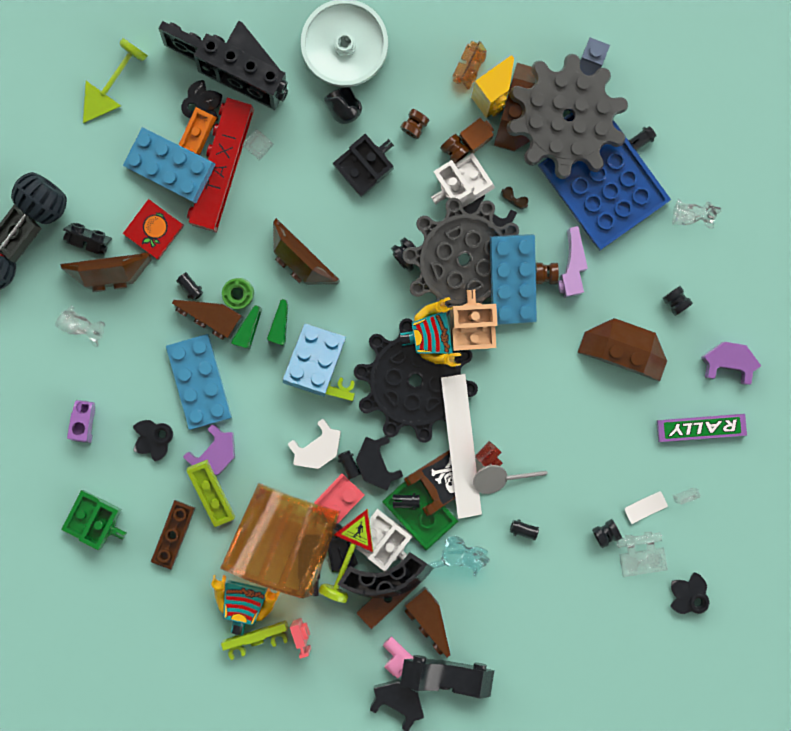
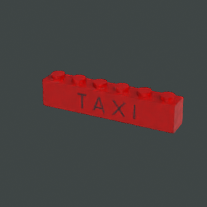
[187,97,254,233]

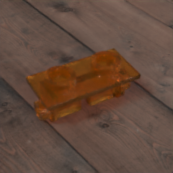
[453,41,487,89]

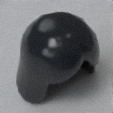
[324,87,362,124]

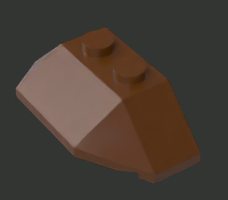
[494,63,535,152]
[273,218,340,285]
[60,253,152,292]
[578,318,667,382]

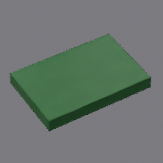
[382,480,458,550]

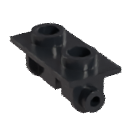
[63,223,112,255]

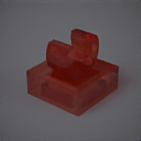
[475,441,503,467]

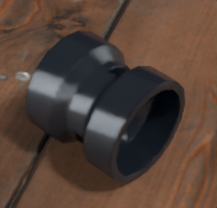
[662,286,693,316]
[592,519,622,548]

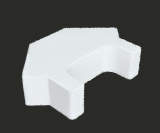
[288,419,341,469]

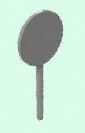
[473,465,547,494]

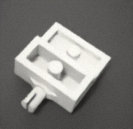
[431,153,495,208]
[350,508,412,572]

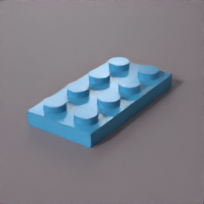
[123,127,216,203]
[490,234,537,325]
[166,334,232,430]

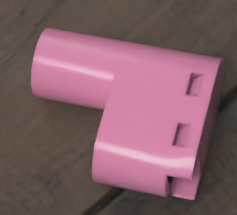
[383,636,413,679]

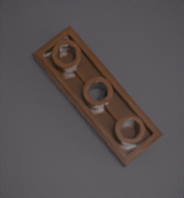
[151,500,196,570]
[357,585,418,629]

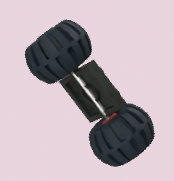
[0,172,67,290]

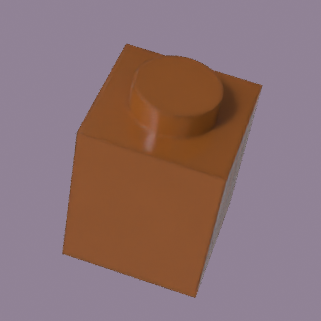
[459,117,494,154]

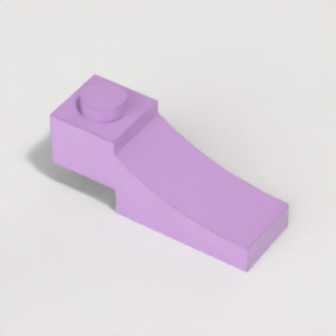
[557,226,588,298]

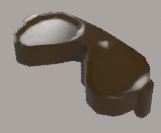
[501,186,529,209]

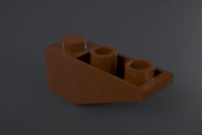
[172,300,244,340]
[404,587,451,658]

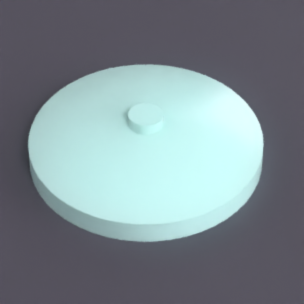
[301,0,388,87]

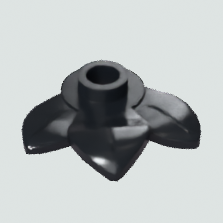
[181,80,223,121]
[133,420,173,461]
[670,572,710,614]

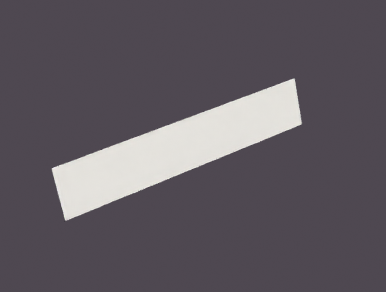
[441,374,482,519]

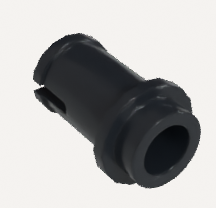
[628,126,657,152]
[176,272,203,301]
[338,450,361,480]
[393,493,420,510]
[510,519,539,541]

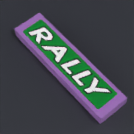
[657,414,747,442]

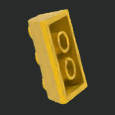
[471,55,514,118]

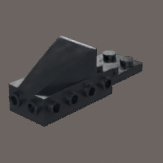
[158,21,288,110]

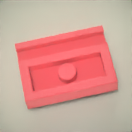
[312,473,365,524]
[290,618,311,659]

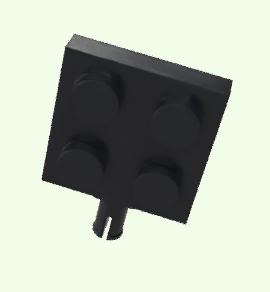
[333,133,394,197]

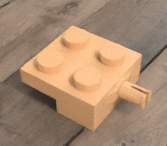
[449,290,498,351]

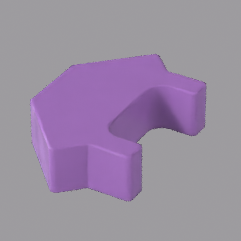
[701,342,761,385]
[183,425,235,475]

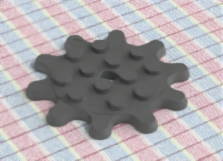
[507,54,628,179]
[402,198,519,316]

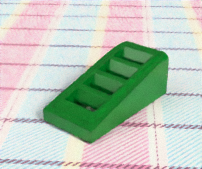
[267,299,288,347]
[231,305,262,349]

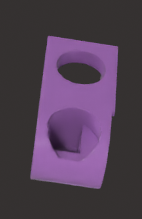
[67,400,95,443]

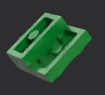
[61,490,127,550]

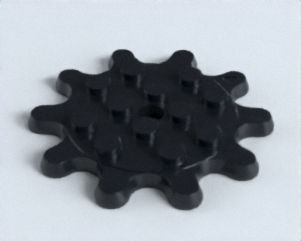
[353,318,478,443]

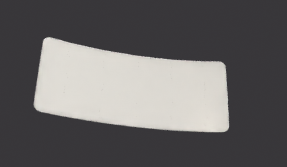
[624,491,668,524]

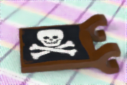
[404,449,455,516]

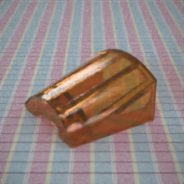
[220,483,340,599]

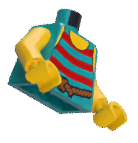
[400,297,461,367]
[211,575,281,635]

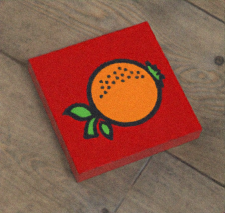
[122,199,184,260]

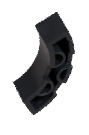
[338,552,434,598]
[400,655,495,699]

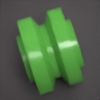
[222,278,254,309]

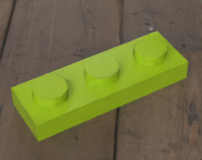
[186,459,235,527]

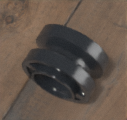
[391,237,416,272]

